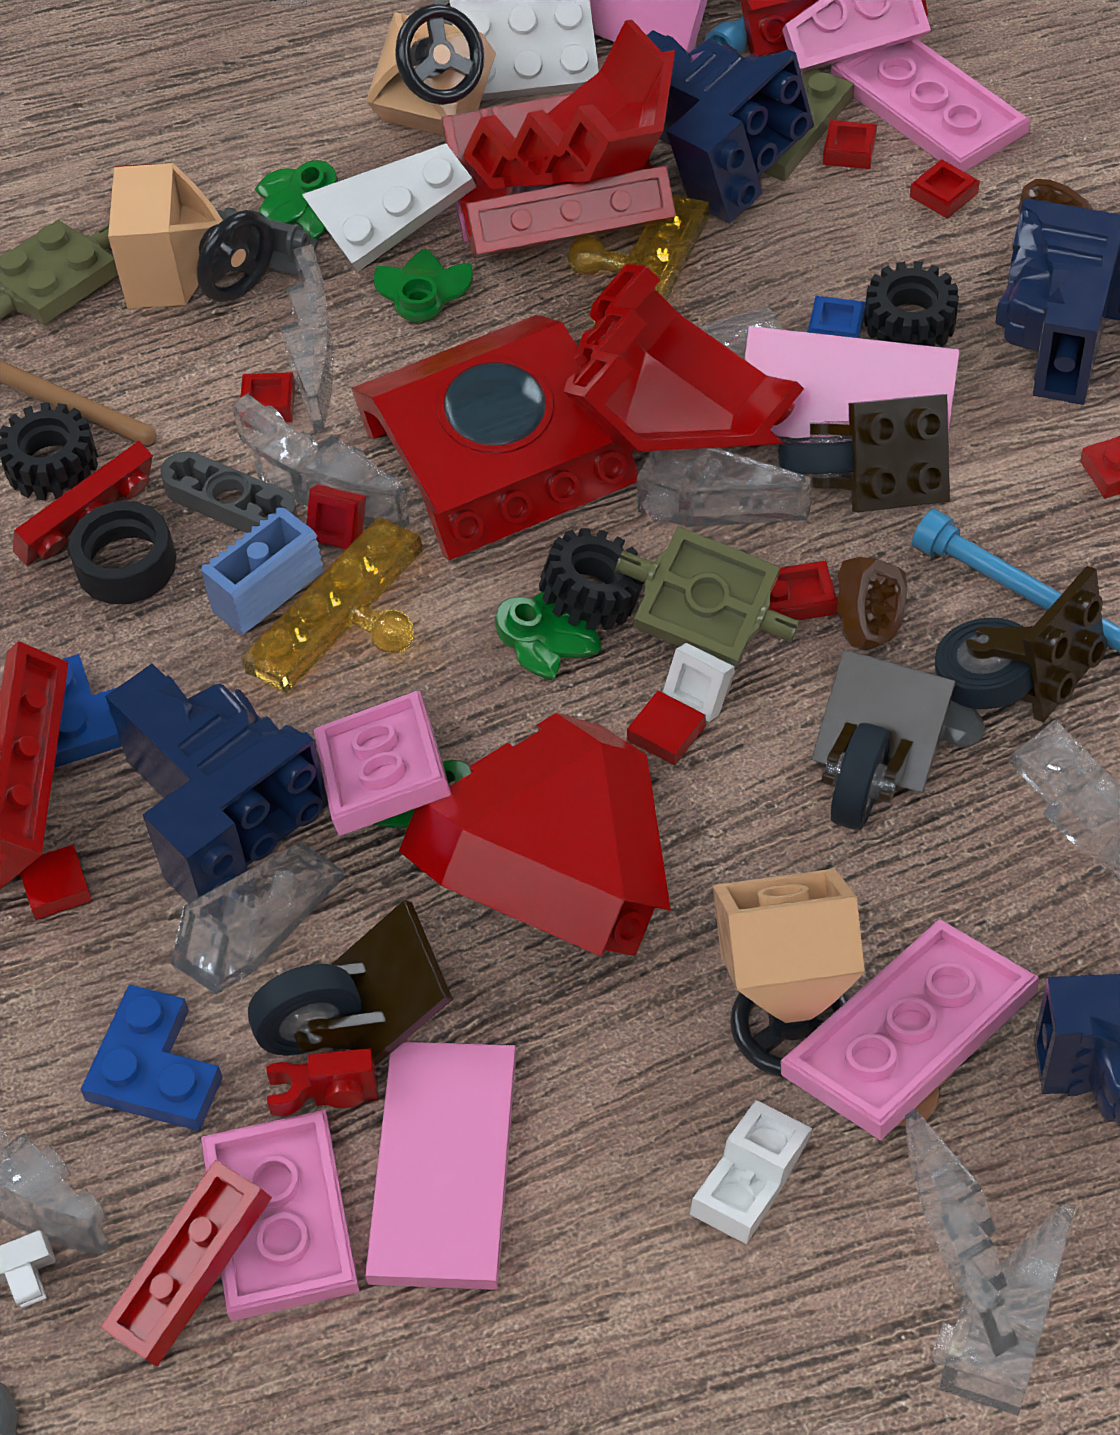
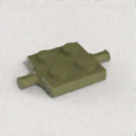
[0,219,118,325]
[615,526,800,669]

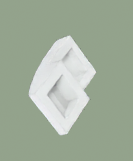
[690,1100,812,1245]

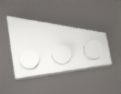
[302,144,477,272]

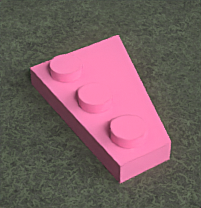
[782,0,931,73]

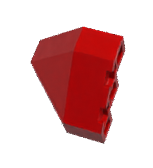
[463,20,675,189]
[563,263,804,452]
[399,713,671,957]

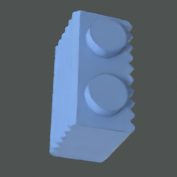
[201,508,324,635]

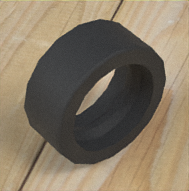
[68,501,176,604]

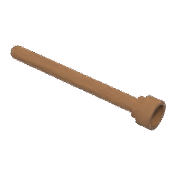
[0,360,157,446]

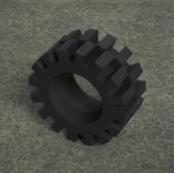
[864,261,959,347]
[0,403,98,500]
[539,528,644,630]

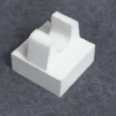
[663,643,735,722]
[0,1230,56,1309]

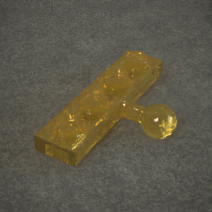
[568,195,709,329]
[241,516,423,693]

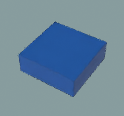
[808,296,866,338]

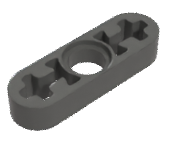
[160,452,298,533]

